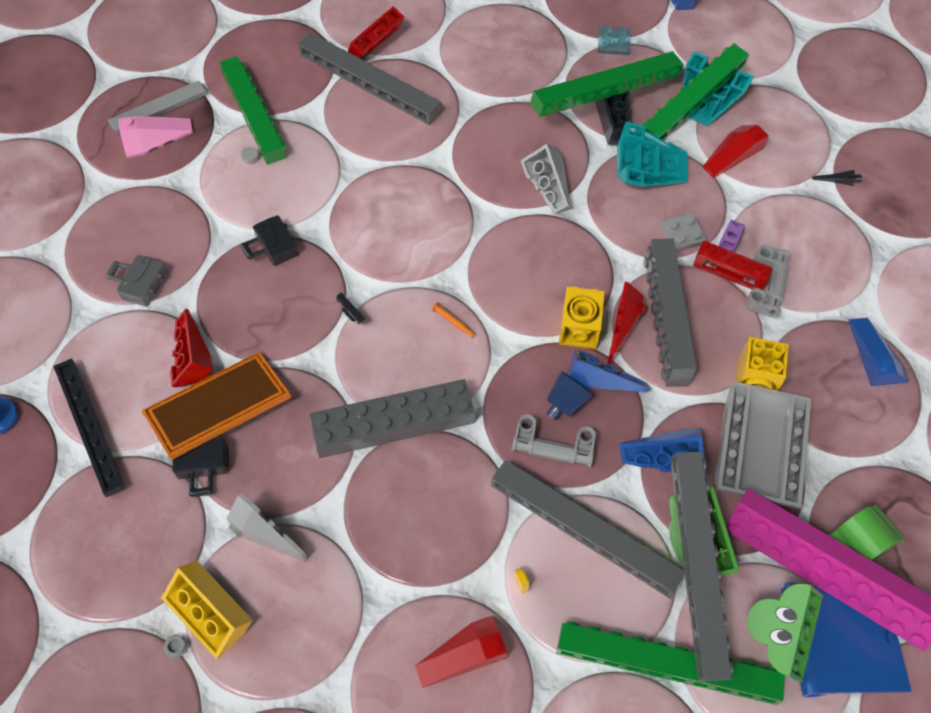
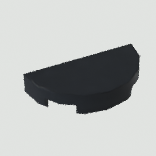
[336,292,365,325]

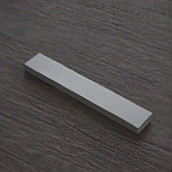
[107,80,207,135]

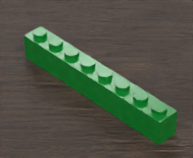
[643,43,749,140]
[219,56,287,165]

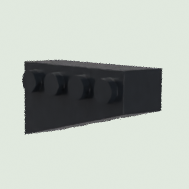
[595,91,629,145]

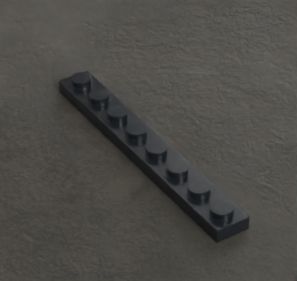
[53,358,126,497]

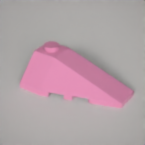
[118,116,193,158]

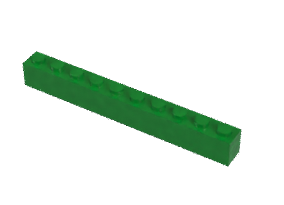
[530,51,684,117]
[556,621,785,705]

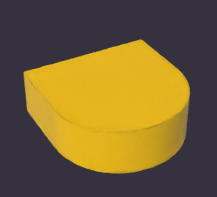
[513,568,530,594]

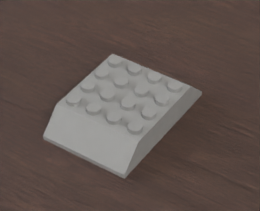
[714,381,812,509]

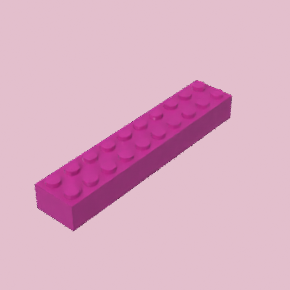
[726,488,931,651]

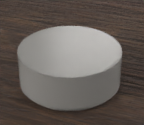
[241,147,259,164]
[163,635,187,659]

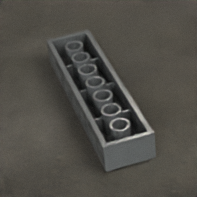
[643,238,697,387]
[310,379,475,459]

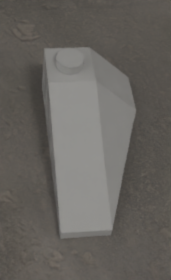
[520,144,570,214]
[226,493,307,562]

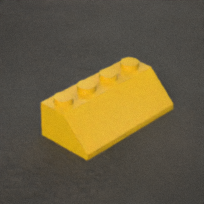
[161,560,252,659]

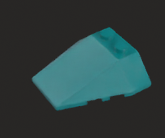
[682,51,754,127]
[617,121,688,187]

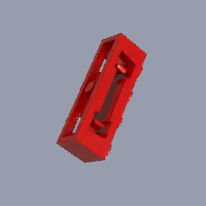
[348,6,404,60]
[693,240,773,290]

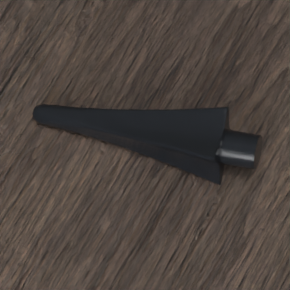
[812,170,862,186]

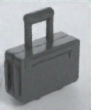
[105,255,167,307]

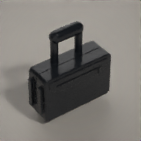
[240,215,299,266]
[172,437,229,497]

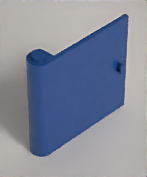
[781,583,912,698]

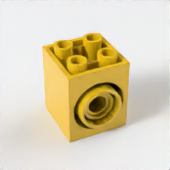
[559,286,605,349]
[735,336,789,391]

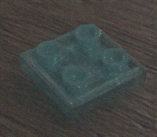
[598,26,630,55]

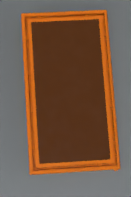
[142,352,291,460]

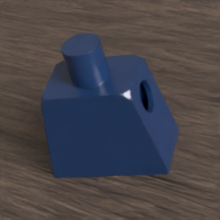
[546,370,592,420]

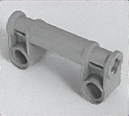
[744,245,791,318]
[511,414,596,468]

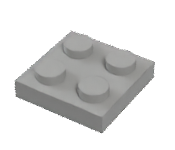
[659,213,707,252]

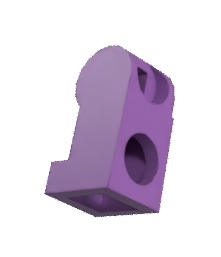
[718,219,745,252]

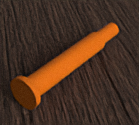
[431,302,475,338]

